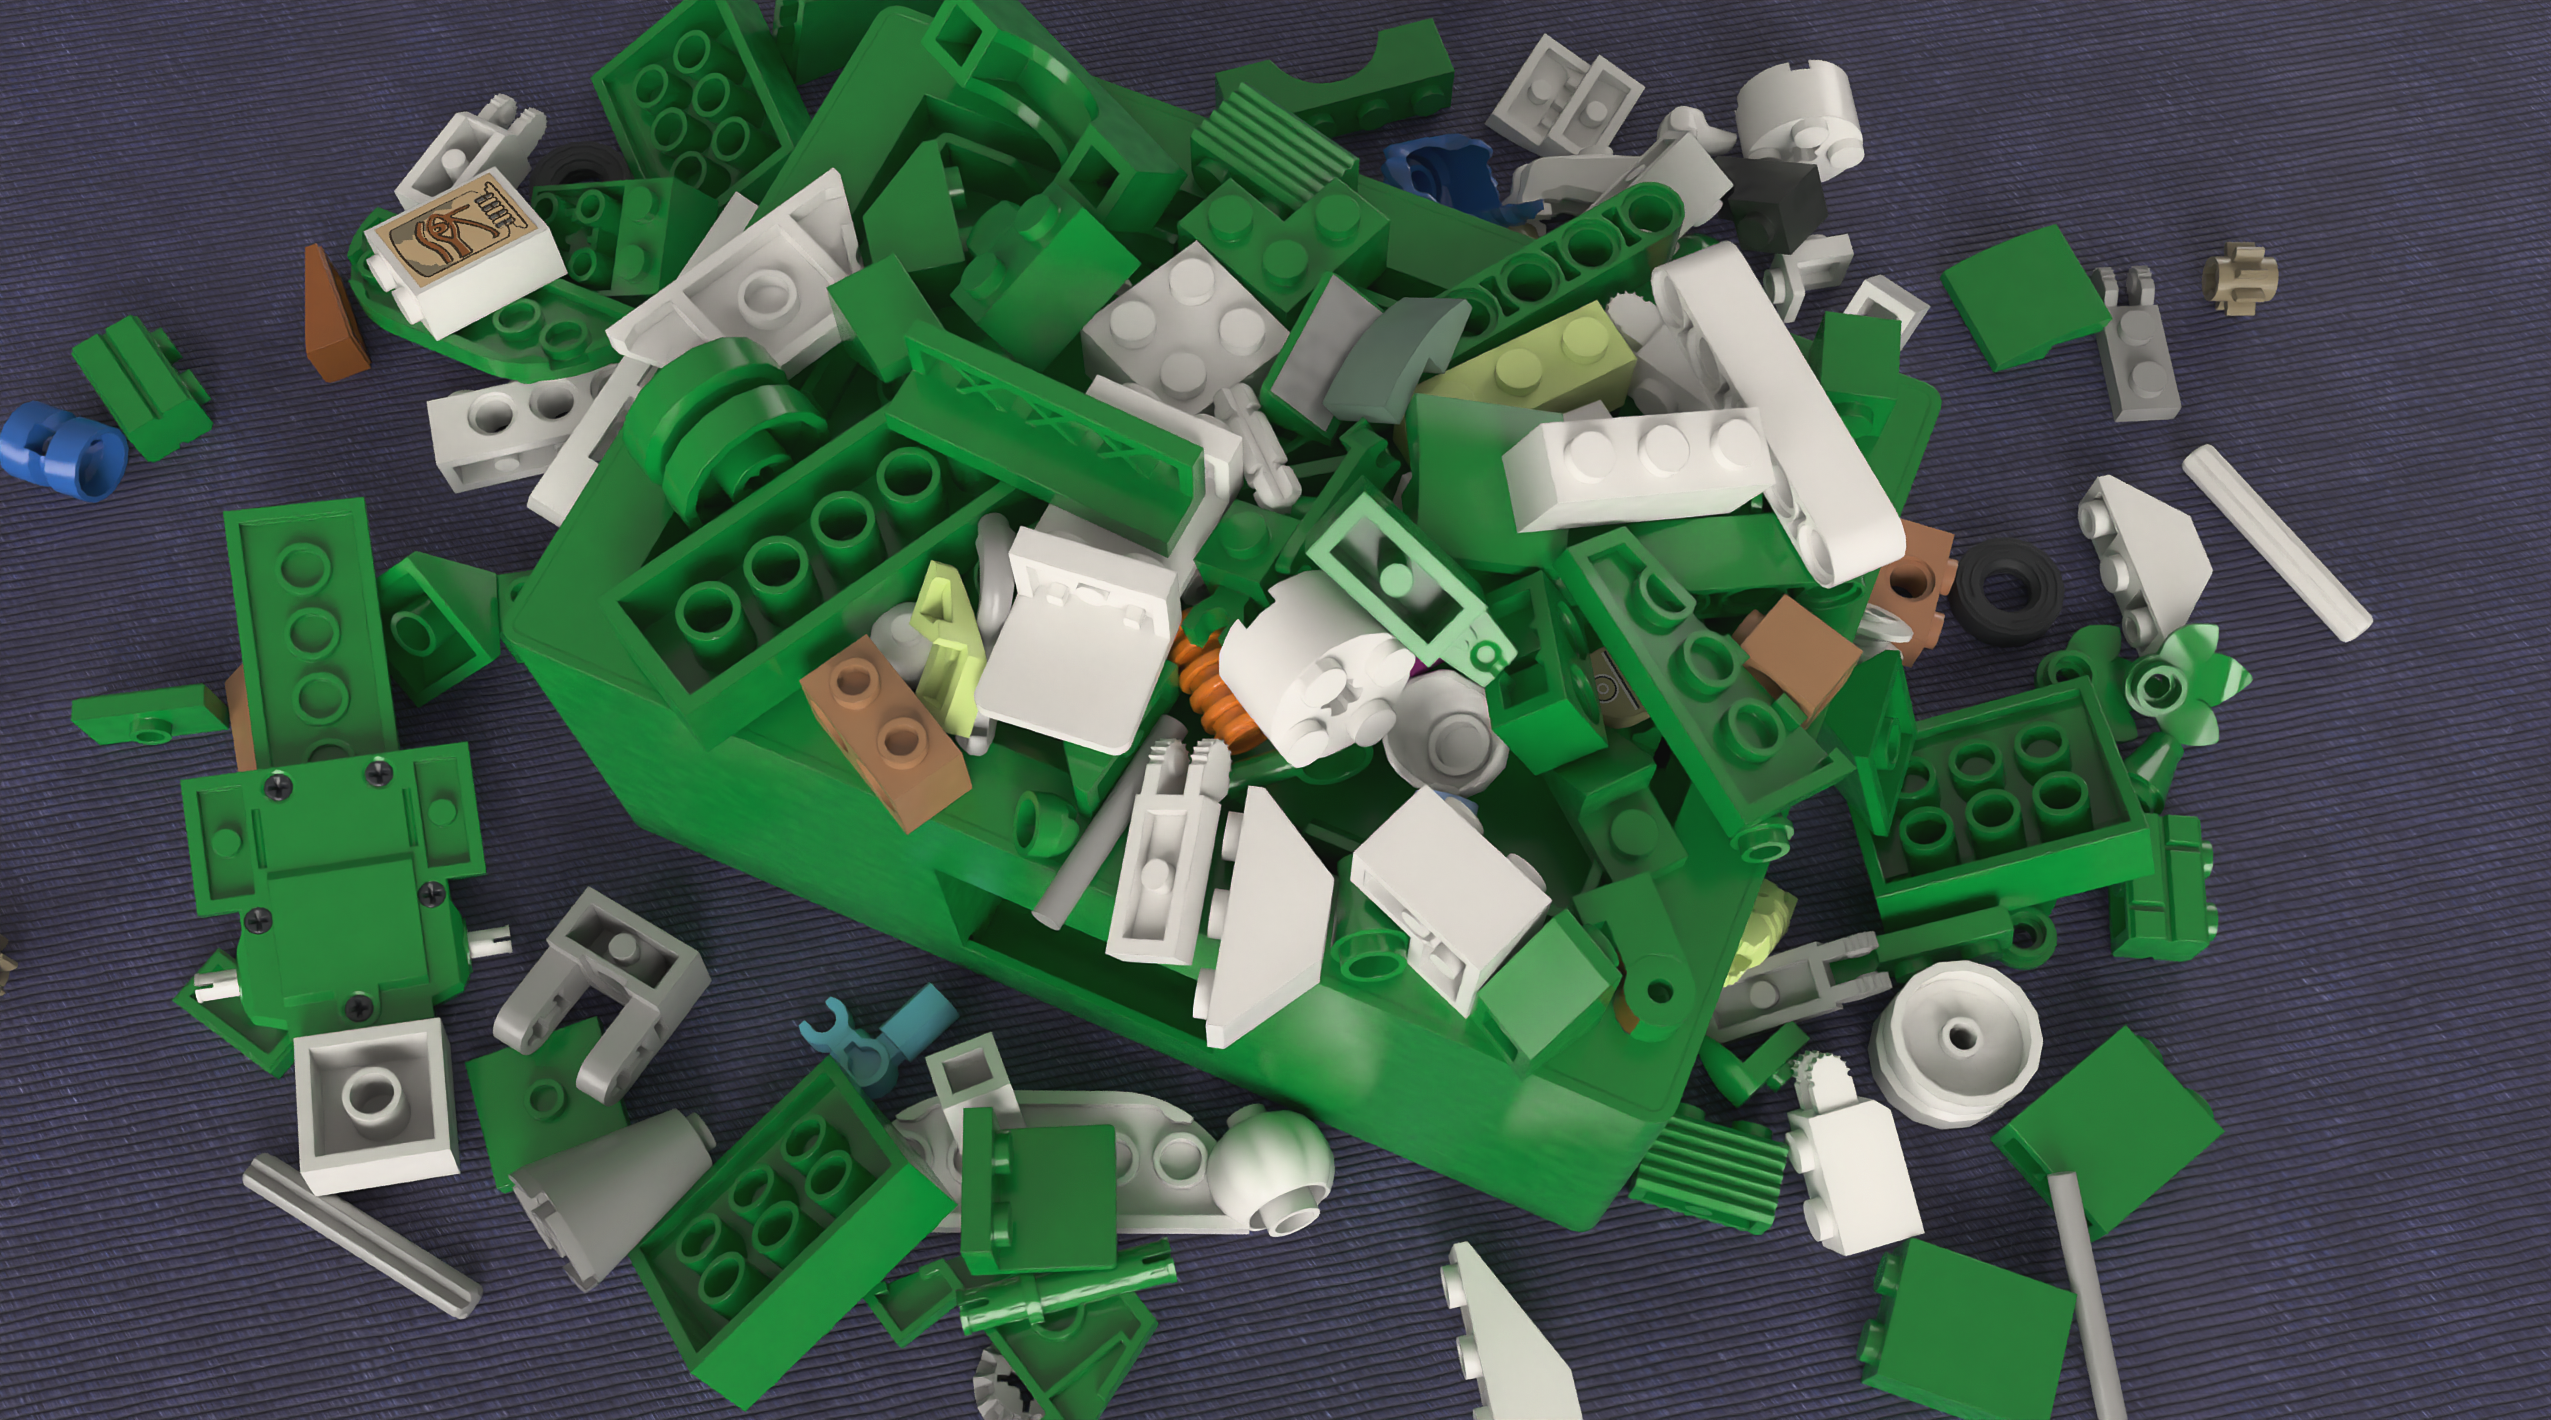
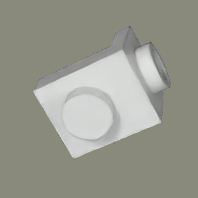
[1763,234,1854,323]

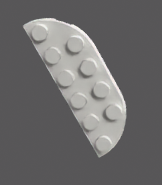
[892,1090,1249,1234]

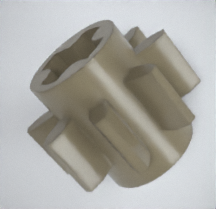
[2202,242,2279,316]

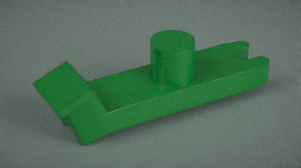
[1275,417,1401,575]

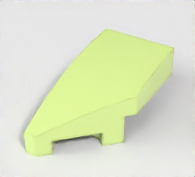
[909,560,987,738]

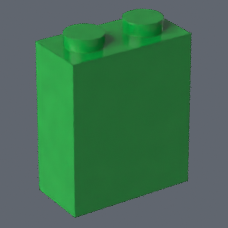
[1989,1025,2225,1243]
[1856,1237,2078,1420]

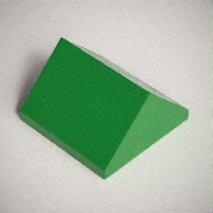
[377,551,501,708]
[1816,649,1918,837]

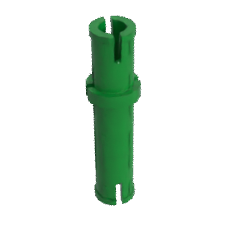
[955,1236,1178,1336]

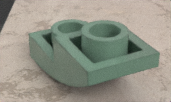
[1322,297,1473,424]

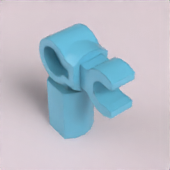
[798,982,960,1099]

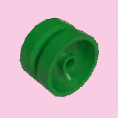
[622,337,831,532]

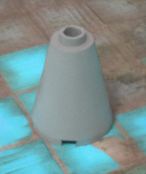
[508,1108,716,1293]

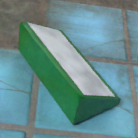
[1260,269,1385,447]

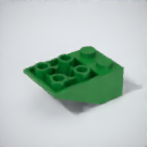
[531,177,719,308]

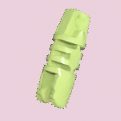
[1723,879,1798,987]

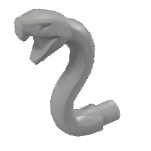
[955,513,1016,756]

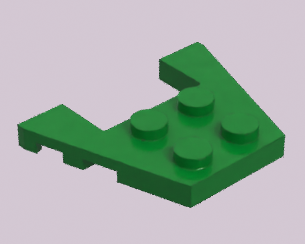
[863,1255,1159,1420]

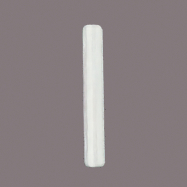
[2182,444,2373,642]

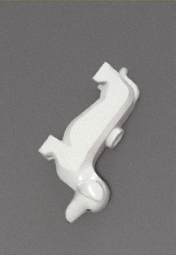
[1502,106,1737,237]

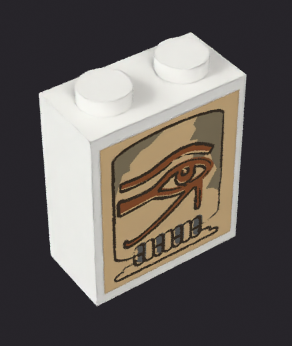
[364,166,568,341]

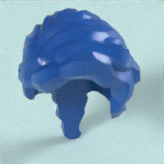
[1381,133,1544,228]

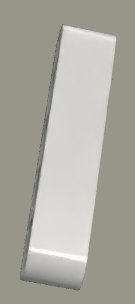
[1651,241,1906,589]

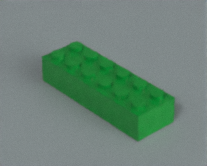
[594,336,1050,753]

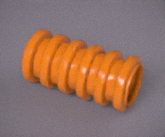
[1167,607,1268,755]

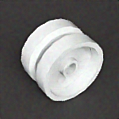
[1868,960,2043,1129]

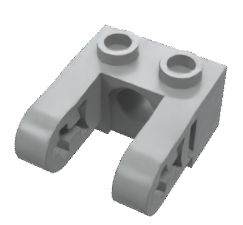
[493,886,712,1107]

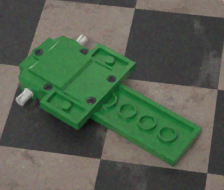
[180,497,513,1042]

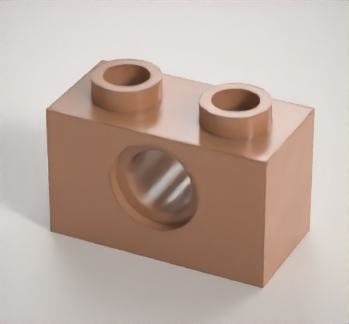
[1868,518,1958,668]

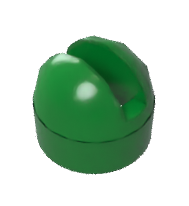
[1013,790,1080,858]

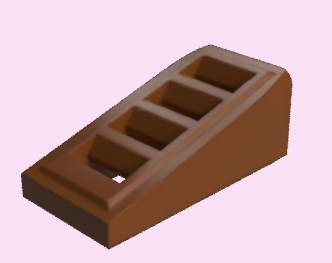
[305,243,372,383]

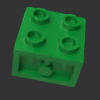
[960,1107,1118,1276]

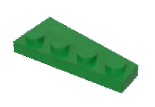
[1552,526,1857,838]

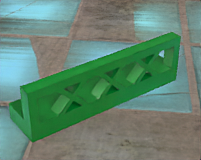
[884,317,1206,558]

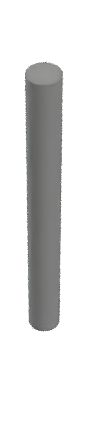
[2047,1171,2128,1420]

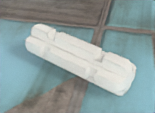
[1213,383,1302,515]

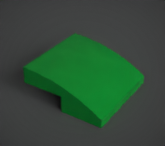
[1939,224,2113,373]
[1401,393,1568,579]

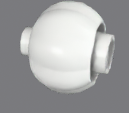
[1206,1104,1335,1237]

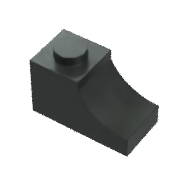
[1714,156,1829,255]

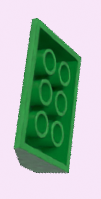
[590,0,812,219]
[1847,675,2155,934]
[627,1054,958,1412]

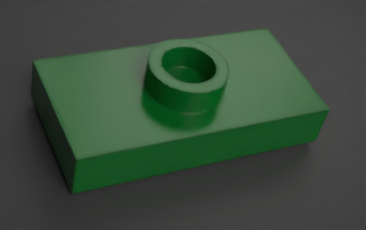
[71,683,230,745]

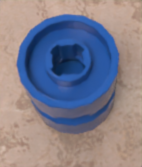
[0,400,129,503]

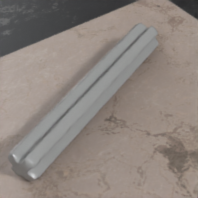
[242,1153,483,1319]

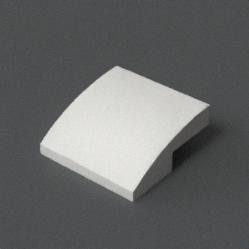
[1485,34,1645,157]

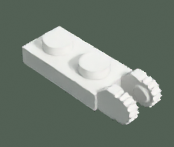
[1105,738,1232,966]

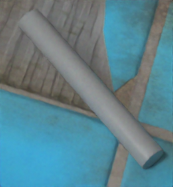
[1032,714,1188,930]

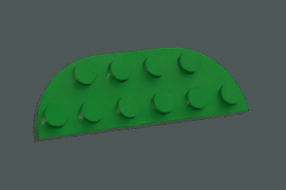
[347,206,636,384]

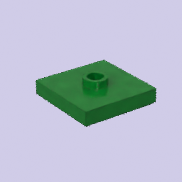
[465,1016,631,1194]

